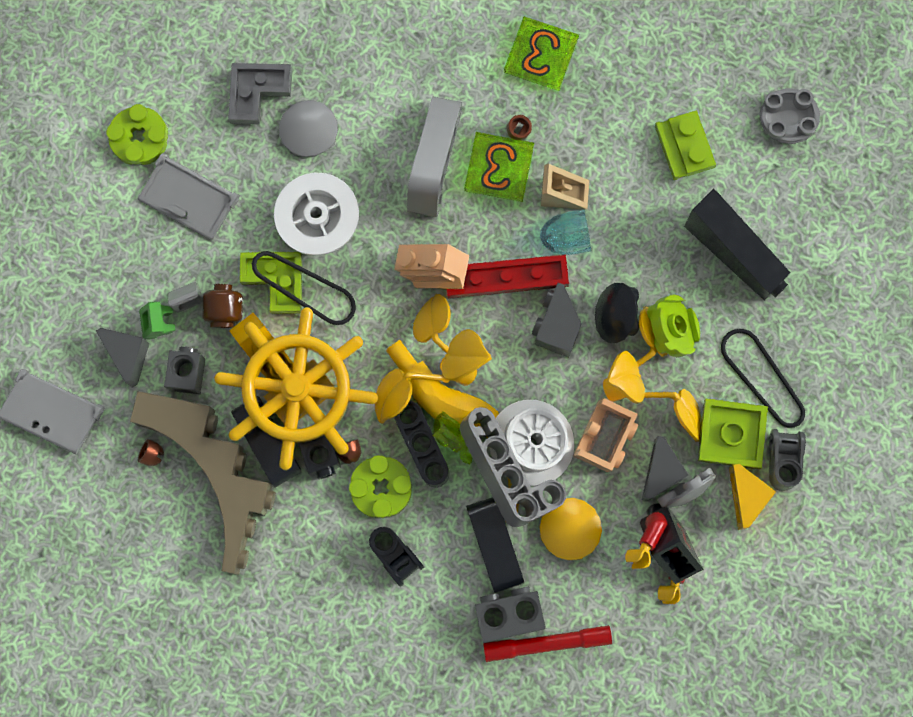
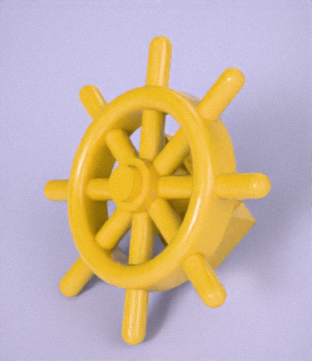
[214,307,378,470]

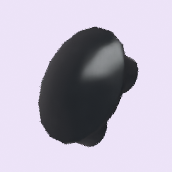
[595,283,639,343]

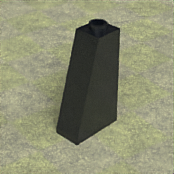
[684,188,791,301]

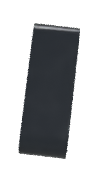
[231,396,302,488]
[394,401,450,488]
[466,497,525,593]

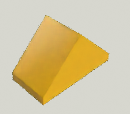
[729,464,776,530]

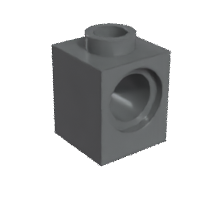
[164,347,205,395]

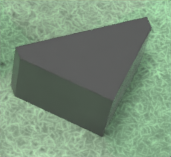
[96,328,149,388]
[642,436,688,501]

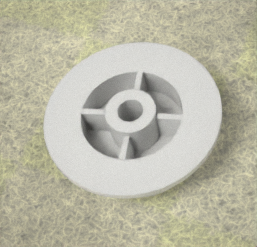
[274,173,359,256]
[489,400,574,486]

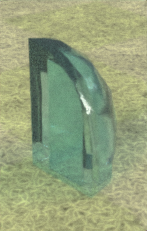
[540,209,592,255]

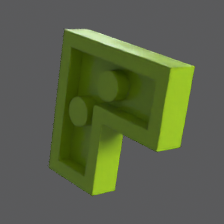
[240,252,302,314]

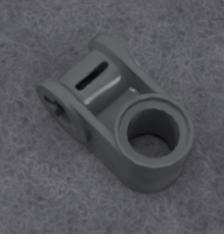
[769,429,806,491]

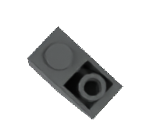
[532,283,581,358]

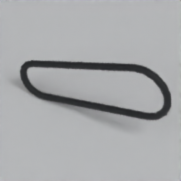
[252,251,356,325]
[721,329,805,428]

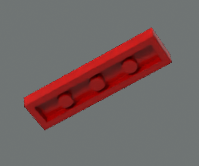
[446,254,569,299]

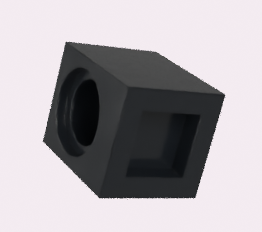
[298,435,341,480]

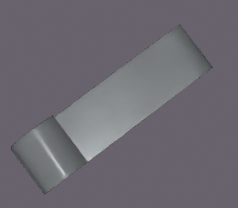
[407,96,462,217]
[460,407,566,527]

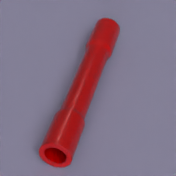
[483,625,612,662]

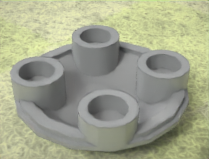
[760,88,820,144]
[279,100,338,157]
[657,468,716,508]

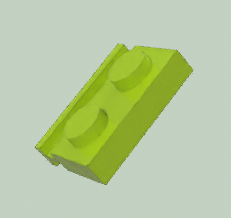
[655,110,716,180]

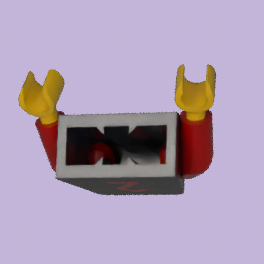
[625,503,704,604]

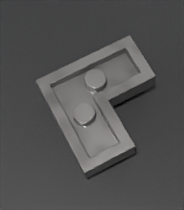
[228,63,292,124]

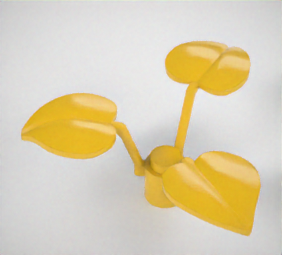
[375,294,492,424]
[603,306,702,442]

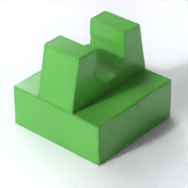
[139,302,175,340]

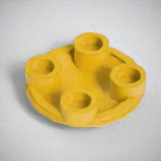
[539,498,602,561]

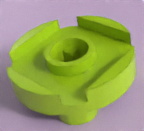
[106,104,168,165]
[647,294,700,358]
[349,455,412,518]

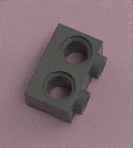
[475,586,546,643]

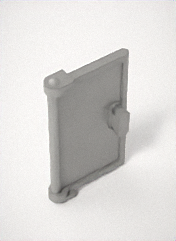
[138,153,240,241]
[0,369,105,455]

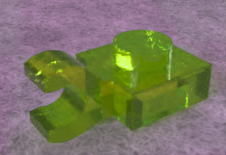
[432,411,473,465]

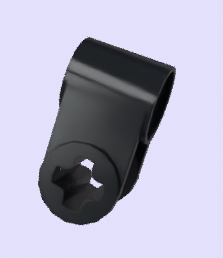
[369,527,425,587]

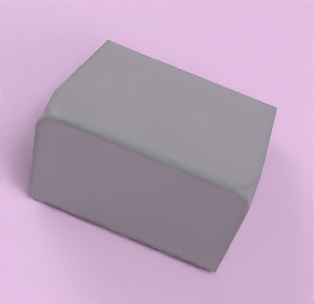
[168,282,203,313]

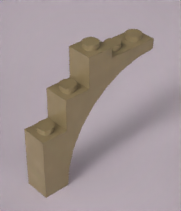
[130,391,276,575]

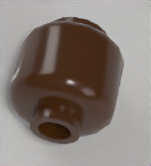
[202,284,243,328]

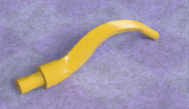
[386,340,519,523]

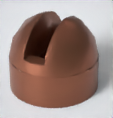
[507,115,532,141]
[138,439,164,466]
[336,439,361,464]

